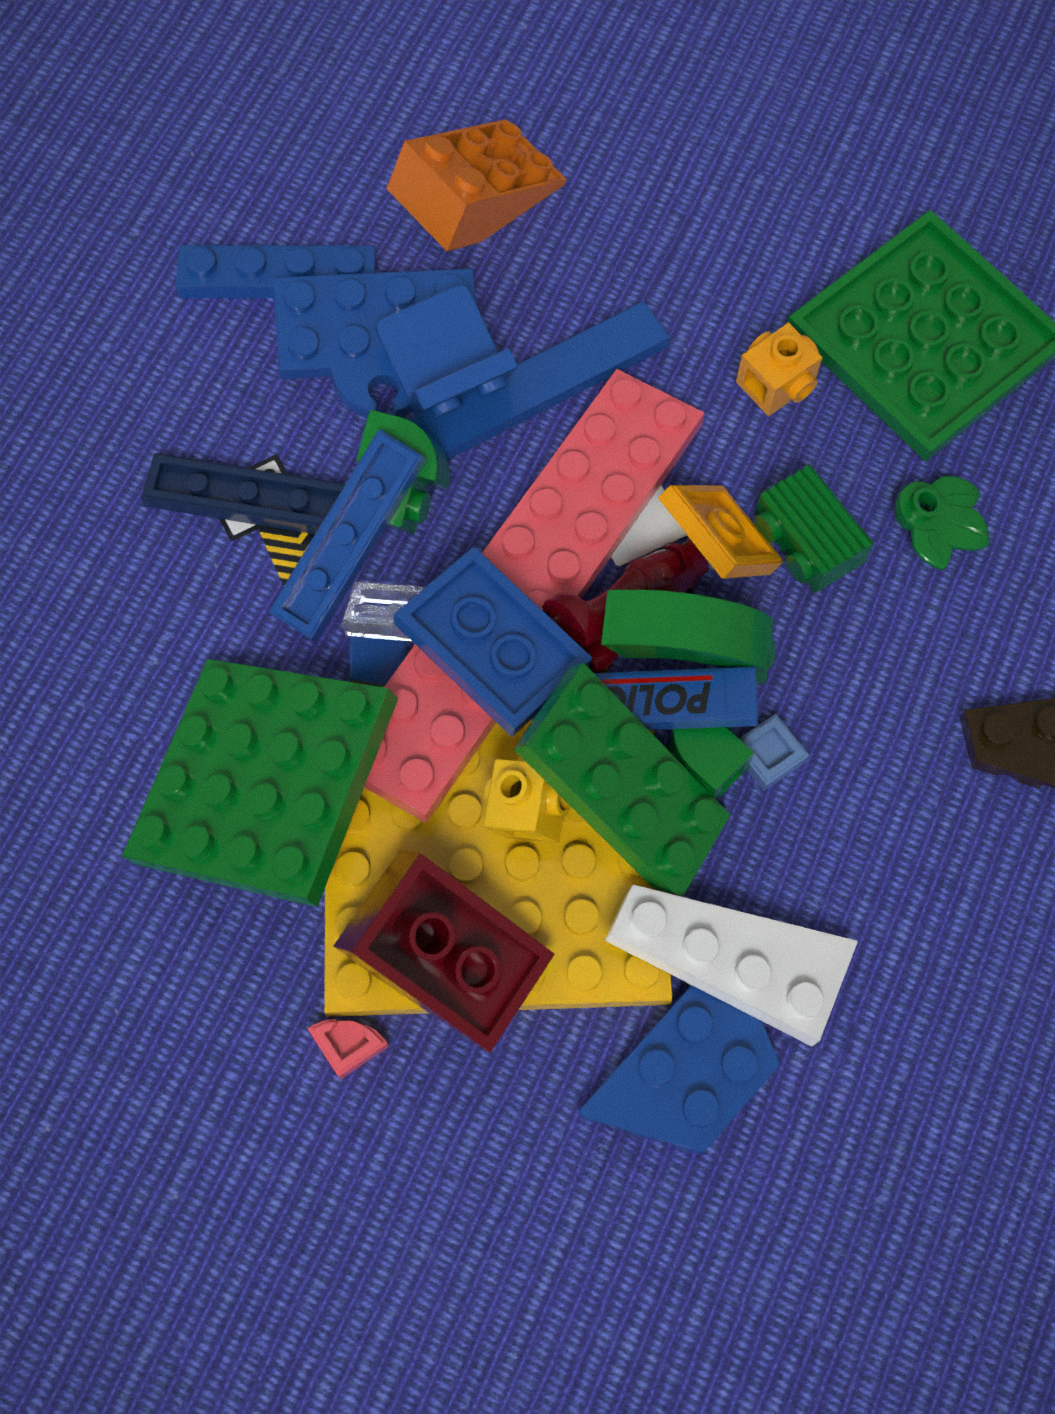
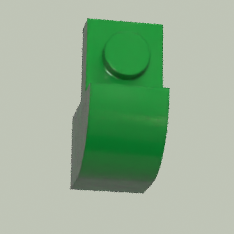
[356,410,450,535]
[669,685,758,800]

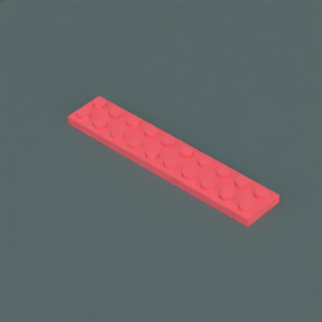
[364,369,705,823]

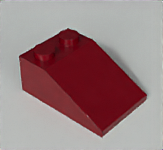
[333,850,555,1053]

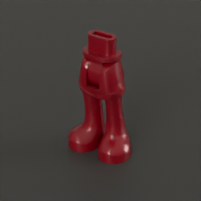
[542,539,709,673]

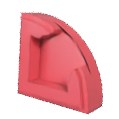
[307,1019,389,1080]

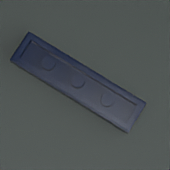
[141,453,345,534]

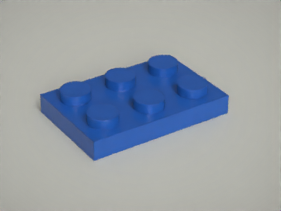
[393,546,592,737]

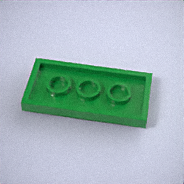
[514,662,730,897]

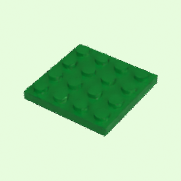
[787,210,1055,462]
[122,659,398,907]

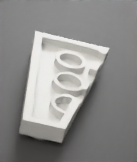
[605,884,858,1047]

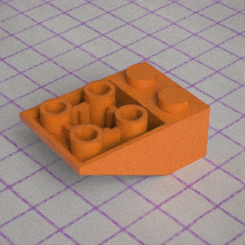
[386,119,567,251]

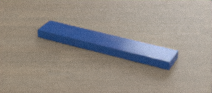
[408,301,670,460]

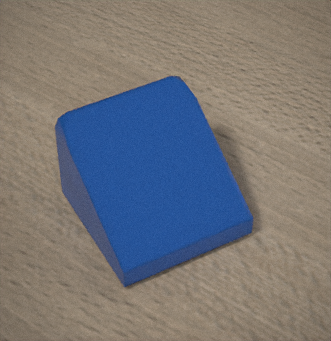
[350,631,407,686]

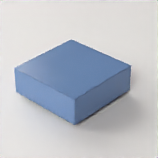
[739,714,810,791]

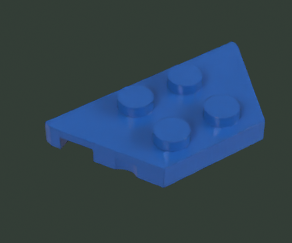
[578,985,780,1155]

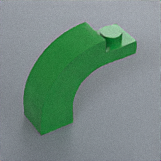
[601,590,775,684]

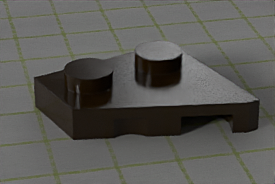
[959,698,1055,789]

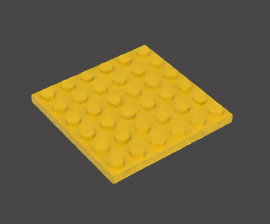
[324,686,672,1017]

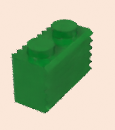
[754,465,874,593]

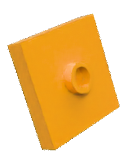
[658,485,783,579]

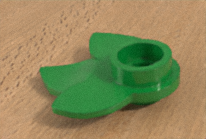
[894,476,990,571]

